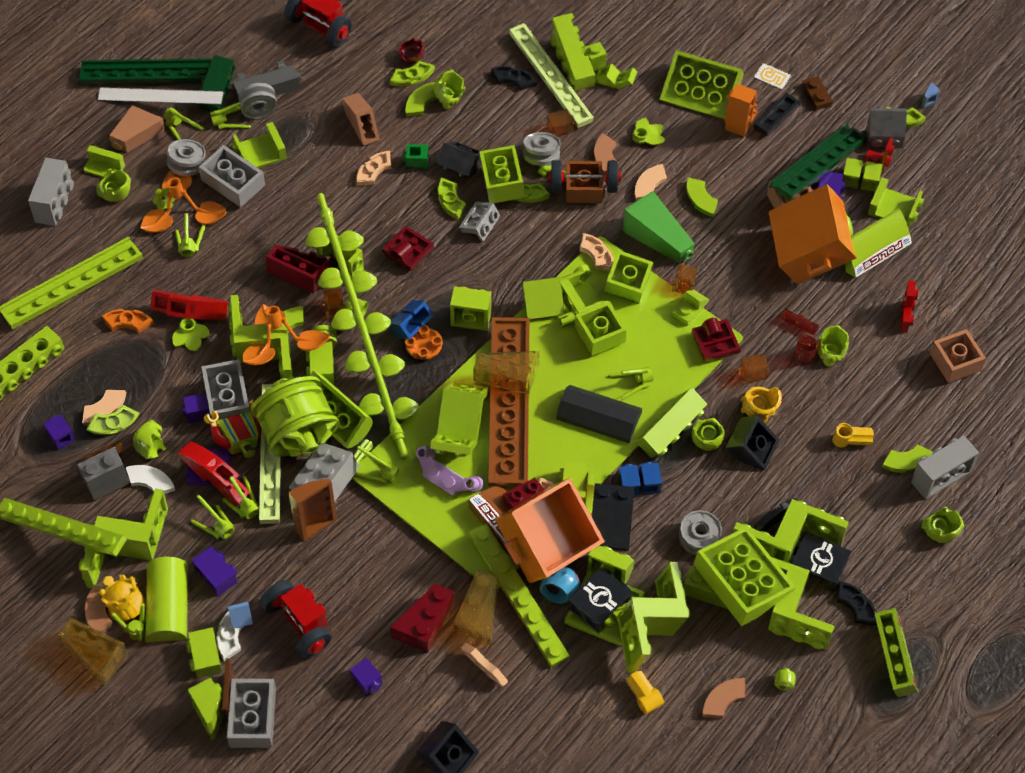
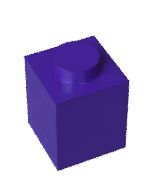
[181,393,211,423]
[43,414,75,450]
[350,658,383,696]

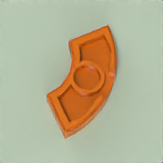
[101,309,154,333]

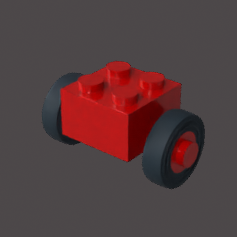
[284,0,352,47]
[260,580,332,659]

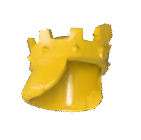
[741,387,782,423]
[99,574,146,621]

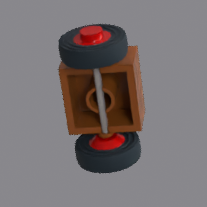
[548,160,621,203]

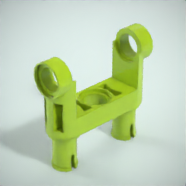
[557,265,613,328]

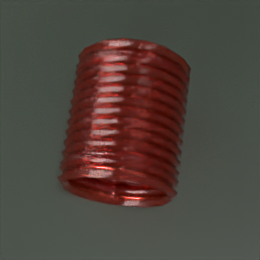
[793,335,818,365]

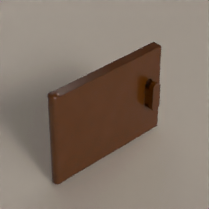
[220,658,235,723]

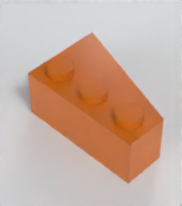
[724,84,757,137]

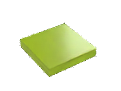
[522,277,565,319]

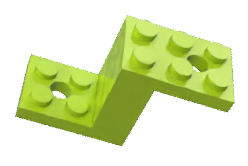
[228,295,293,379]
[430,381,489,457]
[79,488,168,588]
[733,499,849,563]
[768,557,834,650]
[617,562,689,673]

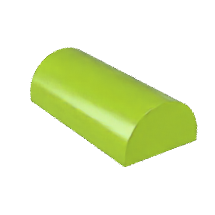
[310,370,373,448]
[145,557,188,642]

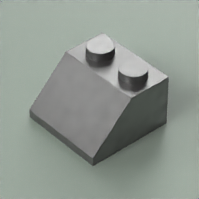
[865,108,907,148]
[77,447,130,501]

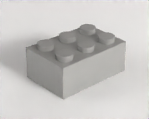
[199,145,265,208]
[28,158,74,226]
[202,359,250,420]
[911,436,979,500]
[289,443,359,502]
[227,679,276,748]

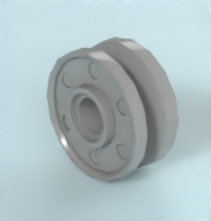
[238,83,278,119]
[523,132,561,166]
[167,139,206,176]
[679,510,722,555]

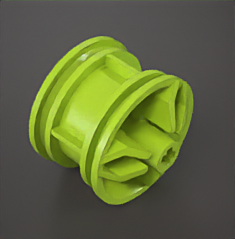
[251,376,340,457]

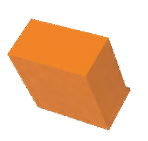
[769,184,857,285]
[495,478,605,583]

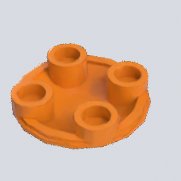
[405,325,443,360]

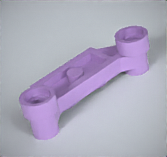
[416,446,483,496]

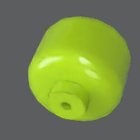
[774,668,796,691]

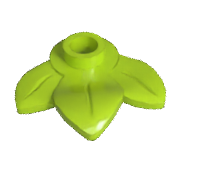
[632,118,665,145]
[172,318,210,351]

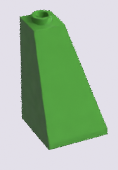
[623,191,695,264]

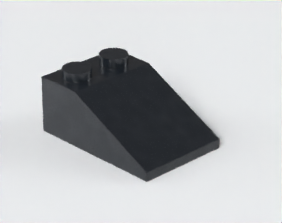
[592,483,634,551]

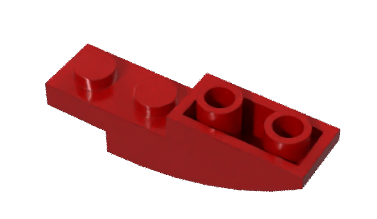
[150,290,229,320]
[177,441,250,507]

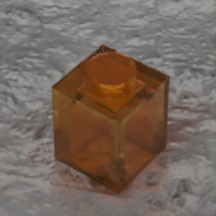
[547,109,575,137]
[672,264,697,294]
[323,289,344,320]
[738,353,769,384]

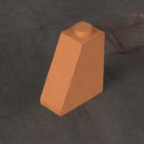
[342,93,380,145]
[109,106,165,153]

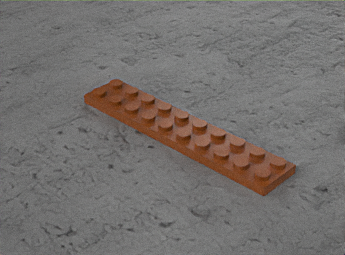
[488,317,530,487]

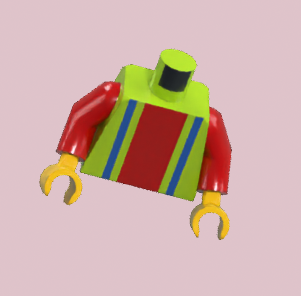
[204,400,262,458]

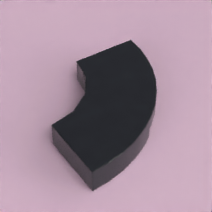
[491,66,537,91]
[753,498,798,532]
[837,581,877,626]

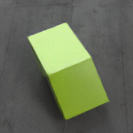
[595,63,637,89]

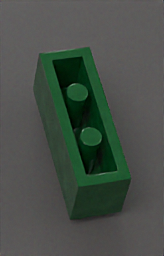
[198,55,236,112]

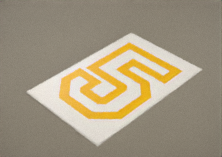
[754,63,791,89]

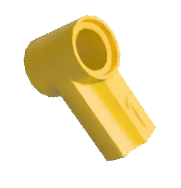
[832,423,874,448]
[626,671,664,714]

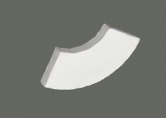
[126,465,175,494]
[217,611,244,662]

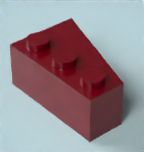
[266,245,333,294]
[390,584,454,653]

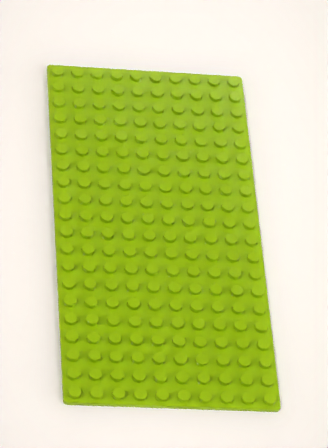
[351,236,743,592]

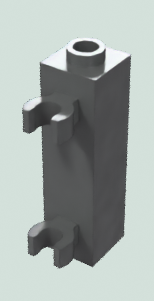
[233,60,302,102]

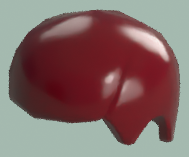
[399,38,425,64]

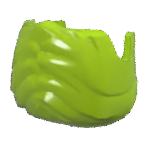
[433,70,465,109]
[96,168,131,202]
[816,325,849,367]
[692,418,724,451]
[133,420,166,459]
[921,507,964,543]

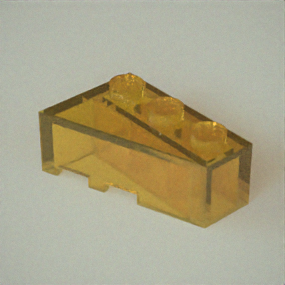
[473,351,540,395]
[453,570,498,646]
[59,618,127,688]

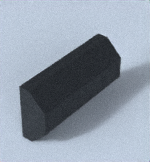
[556,385,642,443]

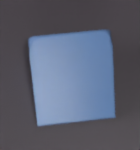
[921,82,940,108]
[228,602,253,628]

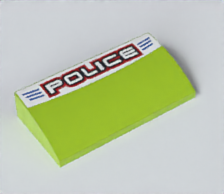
[845,209,912,278]

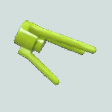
[211,102,251,129]
[163,108,204,140]
[175,213,206,257]
[609,367,654,401]
[354,446,400,484]
[222,476,260,519]
[190,495,235,540]
[111,603,145,641]

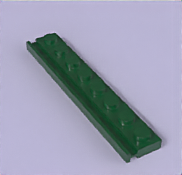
[79,58,213,84]
[769,123,868,201]

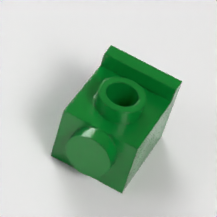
[403,144,429,170]

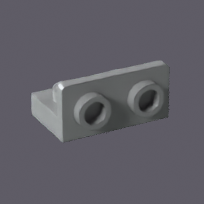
[459,201,500,241]

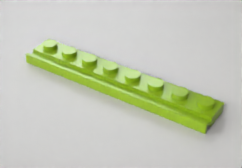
[0,237,143,330]

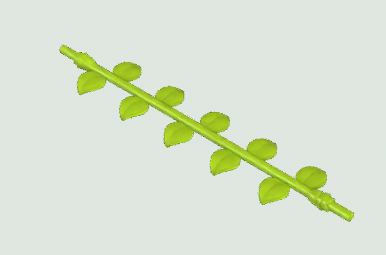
[305,193,419,459]

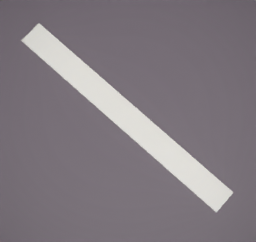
[98,88,223,104]

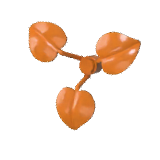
[140,170,227,233]
[242,304,330,365]

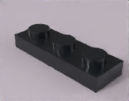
[753,92,800,137]

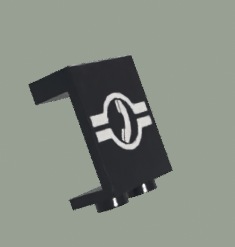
[789,532,851,592]
[568,568,632,634]

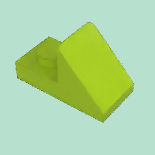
[672,290,709,326]

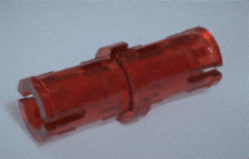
[781,308,820,336]

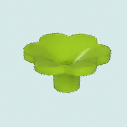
[152,188,175,210]

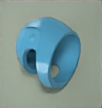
[540,567,580,604]

